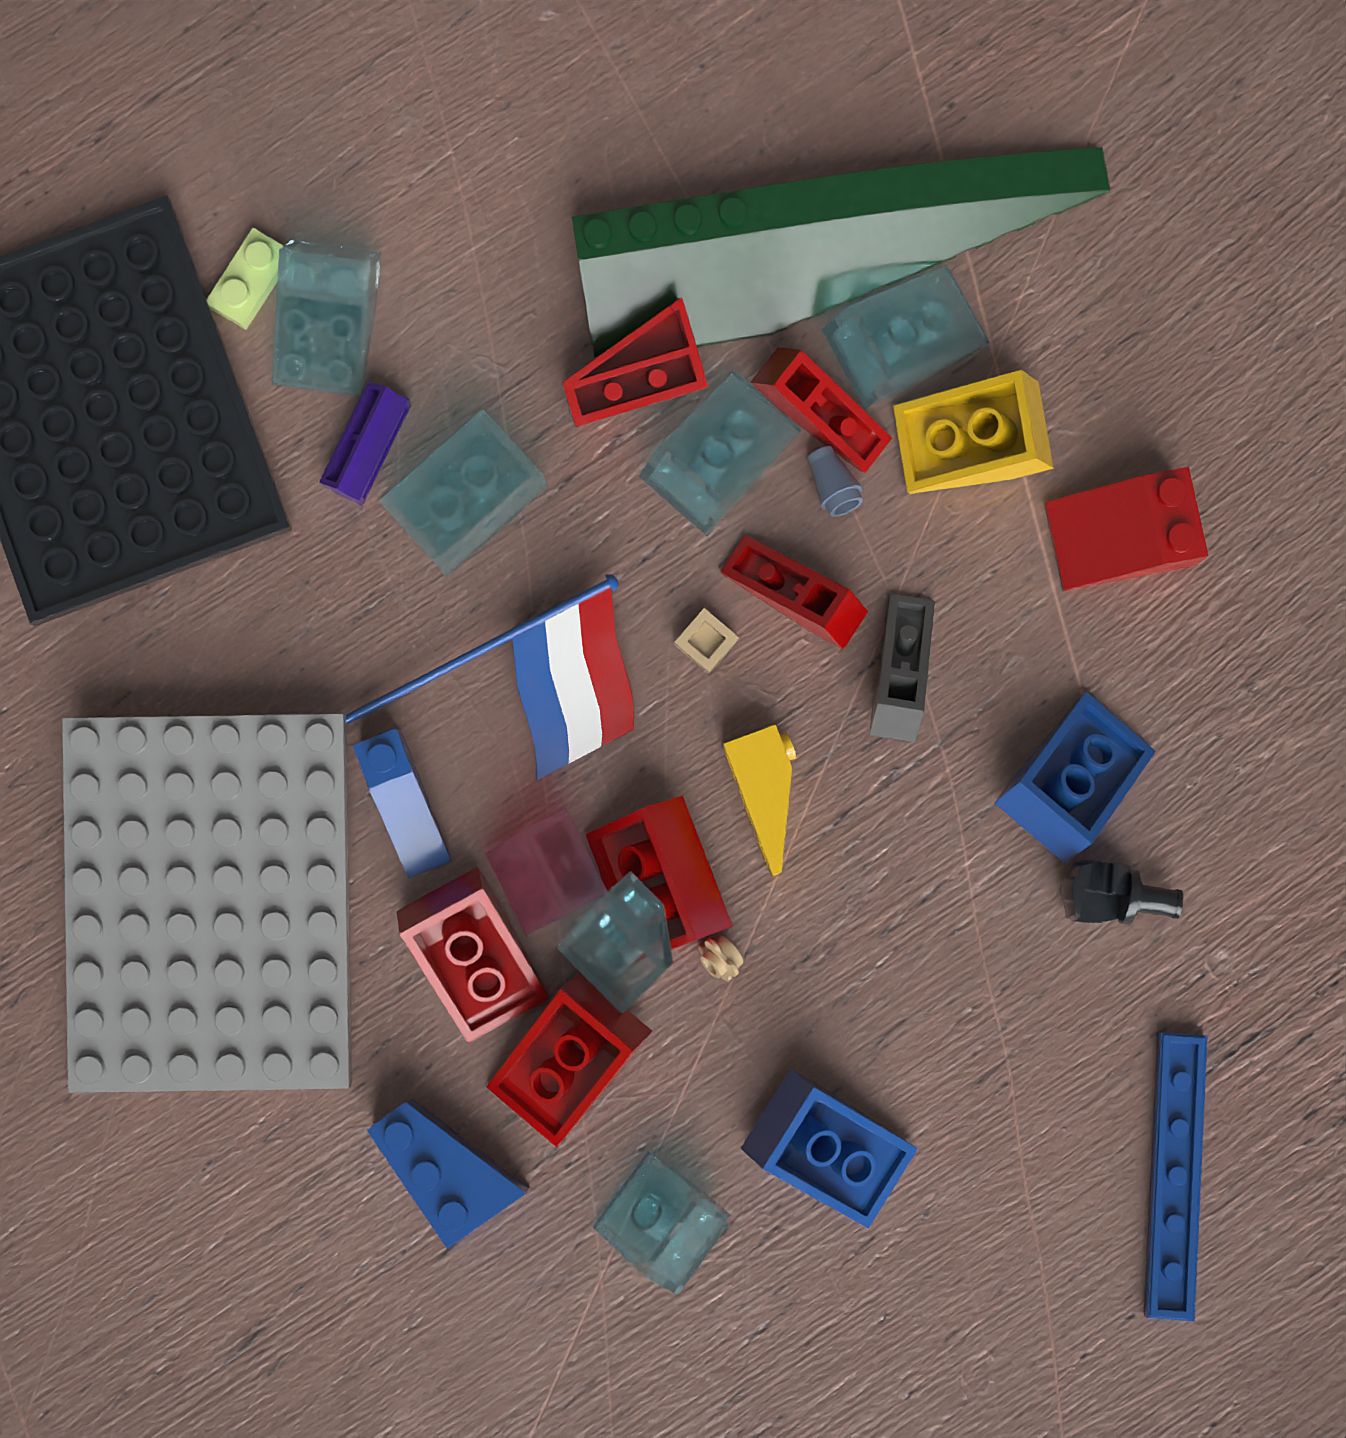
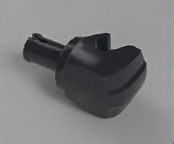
[1060,860,1183,925]

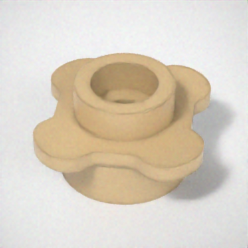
[698,935,743,982]

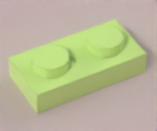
[207,228,294,330]

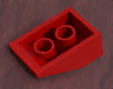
[1044,467,1209,592]
[396,867,550,1043]
[486,971,653,1148]

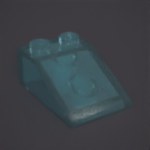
[822,265,990,409]
[639,371,802,536]

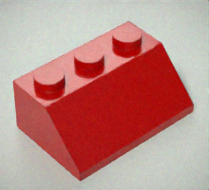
[585,795,733,964]

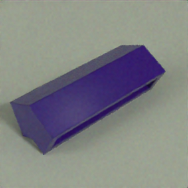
[319,382,411,506]

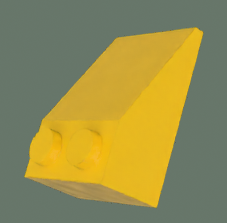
[893,370,1054,494]

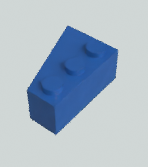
[367,1099,530,1249]

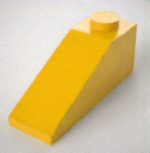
[723,725,797,877]

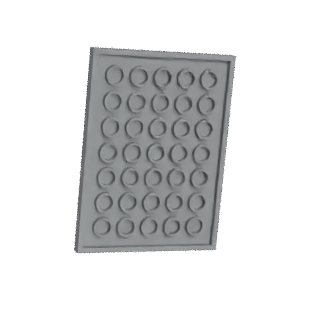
[62,714,352,1093]

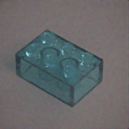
[379,409,548,578]

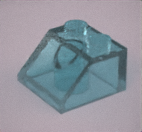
[556,871,673,1014]
[593,1151,734,1296]

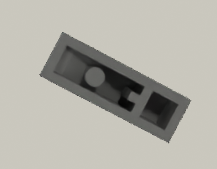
[869,593,935,742]

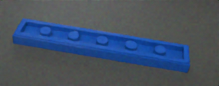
[1144,1032,1208,1322]

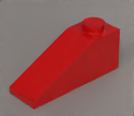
[751,347,892,473]
[720,535,868,650]

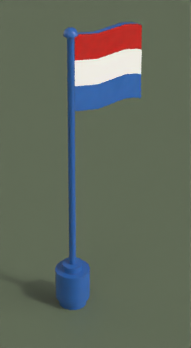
[346,574,635,780]

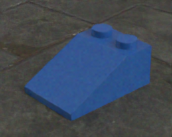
[995,692,1156,863]
[741,1068,918,1229]

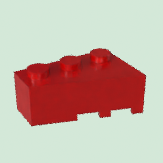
[561,297,708,427]

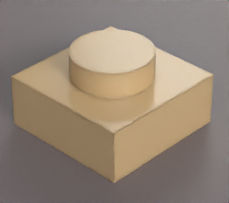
[674,608,739,674]

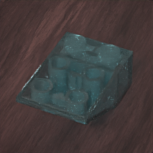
[272,240,381,396]

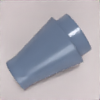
[808,446,863,517]

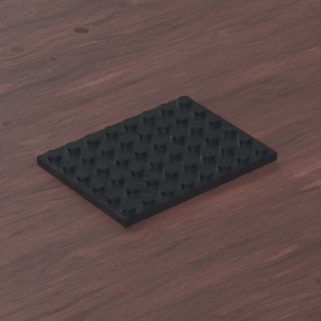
[0,195,292,626]

